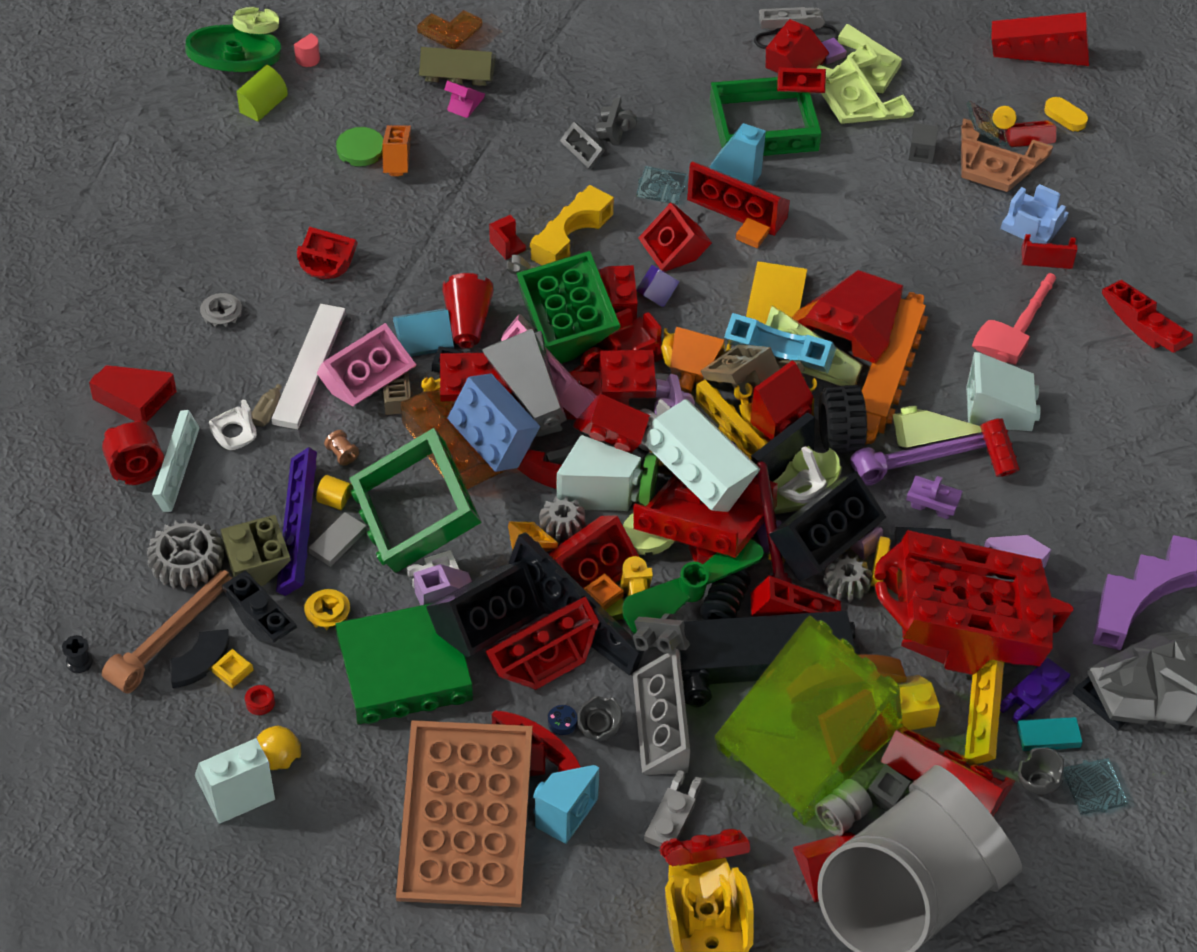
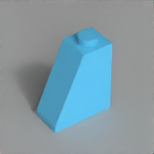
[710,123,766,185]

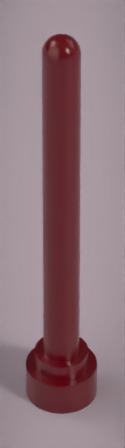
[757,461,792,583]

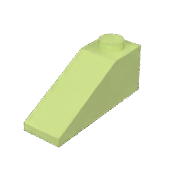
[893,406,982,448]

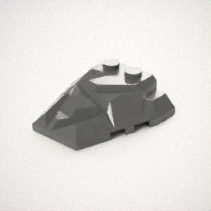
[1087,631,1197,732]

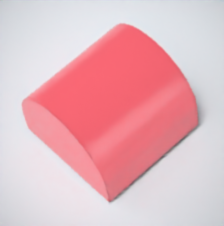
[294,33,320,67]

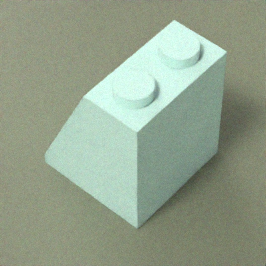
[966,352,1040,431]
[557,435,643,511]
[195,738,275,824]

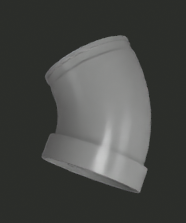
[818,765,1022,952]

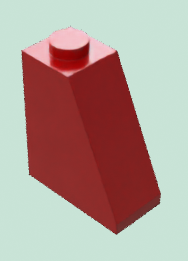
[89,365,177,423]

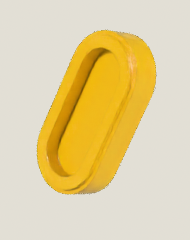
[1044,97,1088,131]
[870,536,891,587]

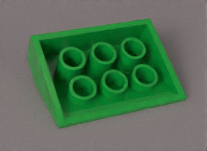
[516,251,620,364]

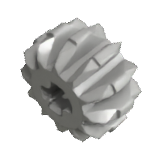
[539,496,586,543]
[823,554,872,603]

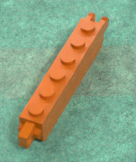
[862,292,928,445]

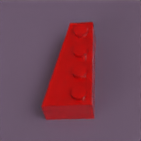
[991,12,1089,66]

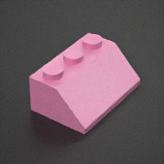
[317,323,416,407]

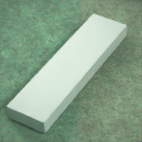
[152,410,200,512]

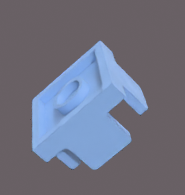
[1001,184,1068,244]

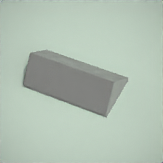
[633,648,690,775]

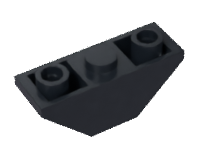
[222,570,297,643]

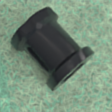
[62,635,93,673]

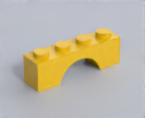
[530,185,614,265]

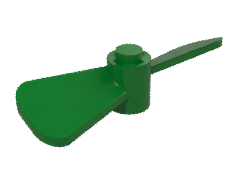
[622,539,764,634]

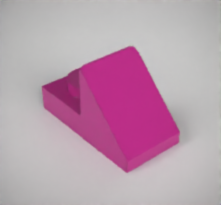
[444,81,485,118]

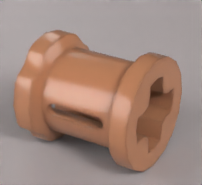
[324,430,359,466]

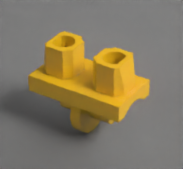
[620,556,653,597]

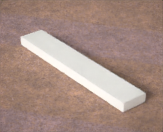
[272,304,346,430]

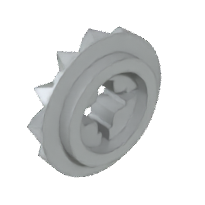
[200,293,242,328]

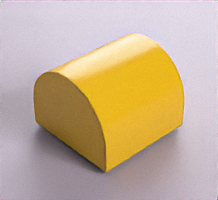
[316,475,353,510]

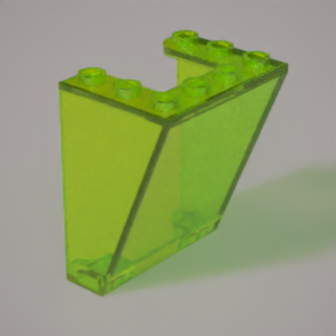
[714,615,903,825]

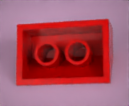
[548,516,639,589]

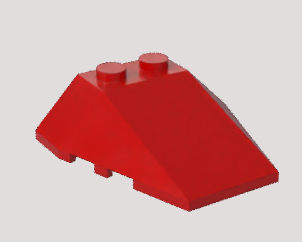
[792,270,903,364]

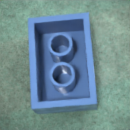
[447,374,541,472]

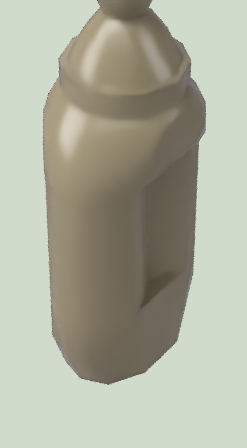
[251,384,282,427]

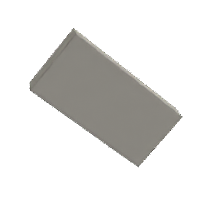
[309,512,367,567]

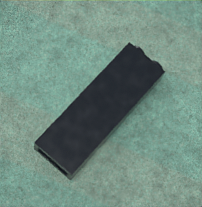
[678,611,860,684]

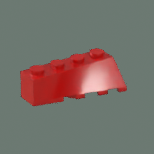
[880,727,1015,817]

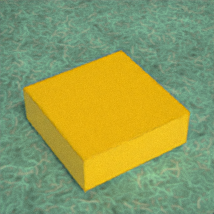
[211,649,254,689]

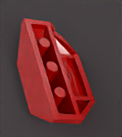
[486,596,599,690]

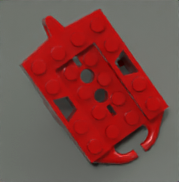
[874,530,1073,675]

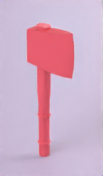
[972,273,1056,365]

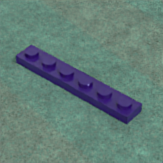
[276,447,317,596]

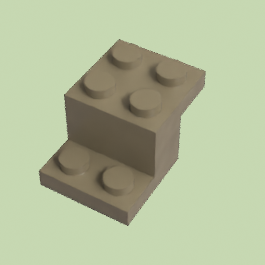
[701,344,805,396]

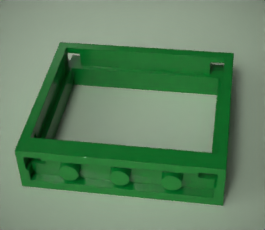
[710,77,821,156]
[349,428,482,573]

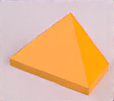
[508,521,558,552]

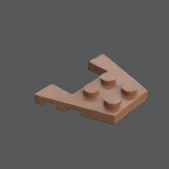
[961,118,1053,192]

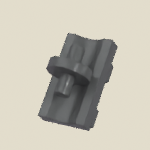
[595,98,637,145]
[633,613,690,653]

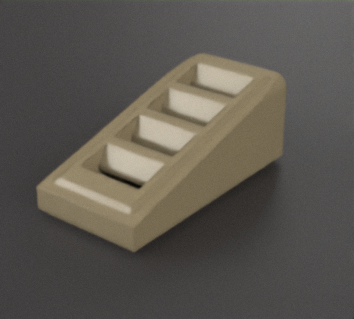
[383,372,412,415]

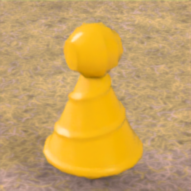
[992,106,1017,129]

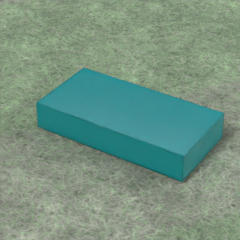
[1017,717,1083,751]

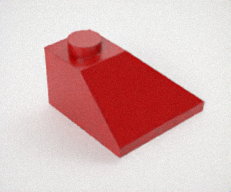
[638,202,712,272]

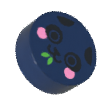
[548,705,577,735]

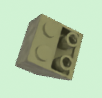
[220,515,291,586]

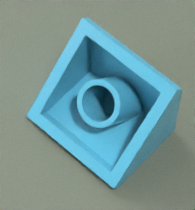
[393,309,454,357]

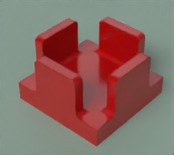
[597,308,664,363]

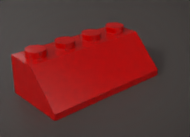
[687,161,790,236]

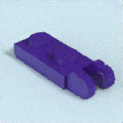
[1000,658,1070,724]

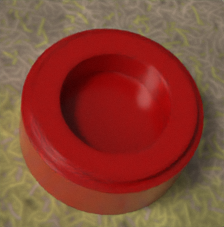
[245,685,275,715]

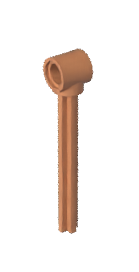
[102,570,232,694]

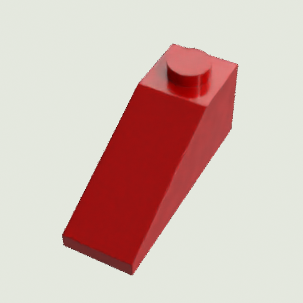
[751,576,841,617]

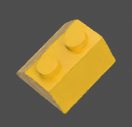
[863,675,940,735]

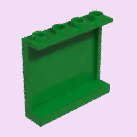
[335,603,473,725]

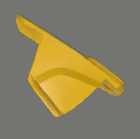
[665,858,754,952]

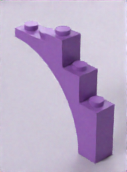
[1093,535,1197,650]

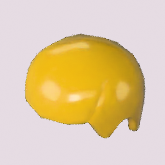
[257,725,301,770]

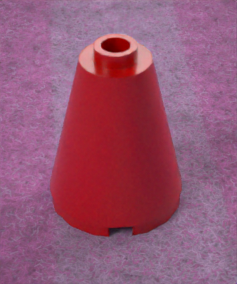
[442,273,494,349]

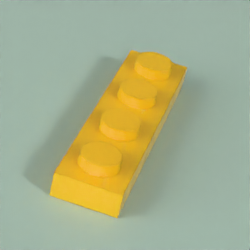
[695,380,768,455]
[964,660,1004,765]

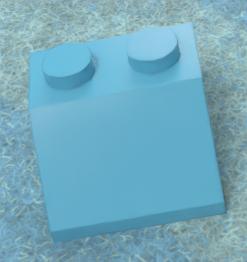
[533,765,599,844]

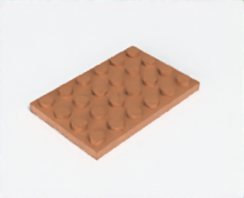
[396,720,533,907]

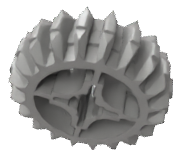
[147,518,225,590]

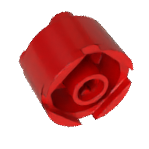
[102,420,164,485]

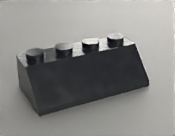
[426,560,545,657]

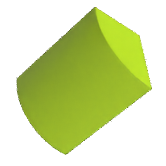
[237,65,288,122]

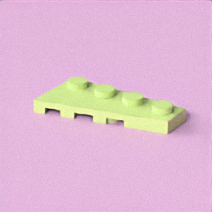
[766,306,863,386]

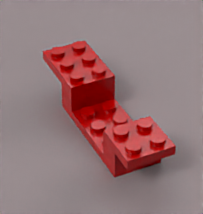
[440,350,656,420]

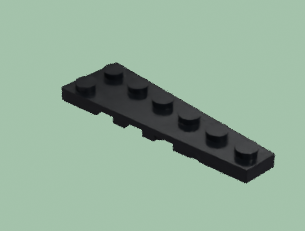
[508,532,644,676]

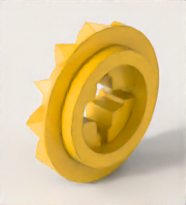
[304,589,351,630]

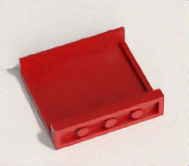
[633,472,778,558]

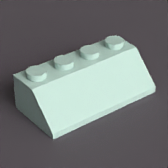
[642,399,760,512]

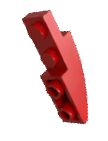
[1102,280,1193,353]

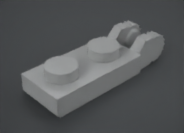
[759,7,825,30]
[644,770,703,847]

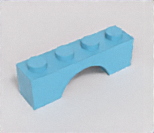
[724,313,836,373]

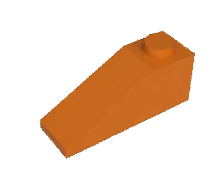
[382,125,411,176]

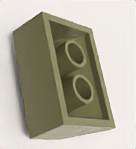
[419,47,496,86]

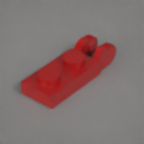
[659,829,750,867]

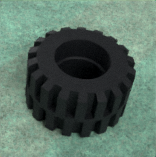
[819,385,867,454]

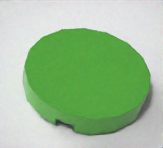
[336,127,383,167]
[639,452,659,506]

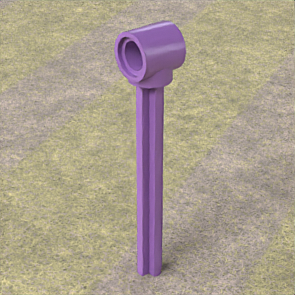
[850,432,987,486]

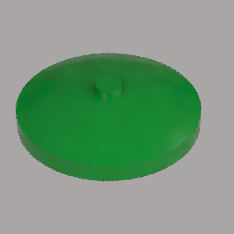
[185,25,281,72]

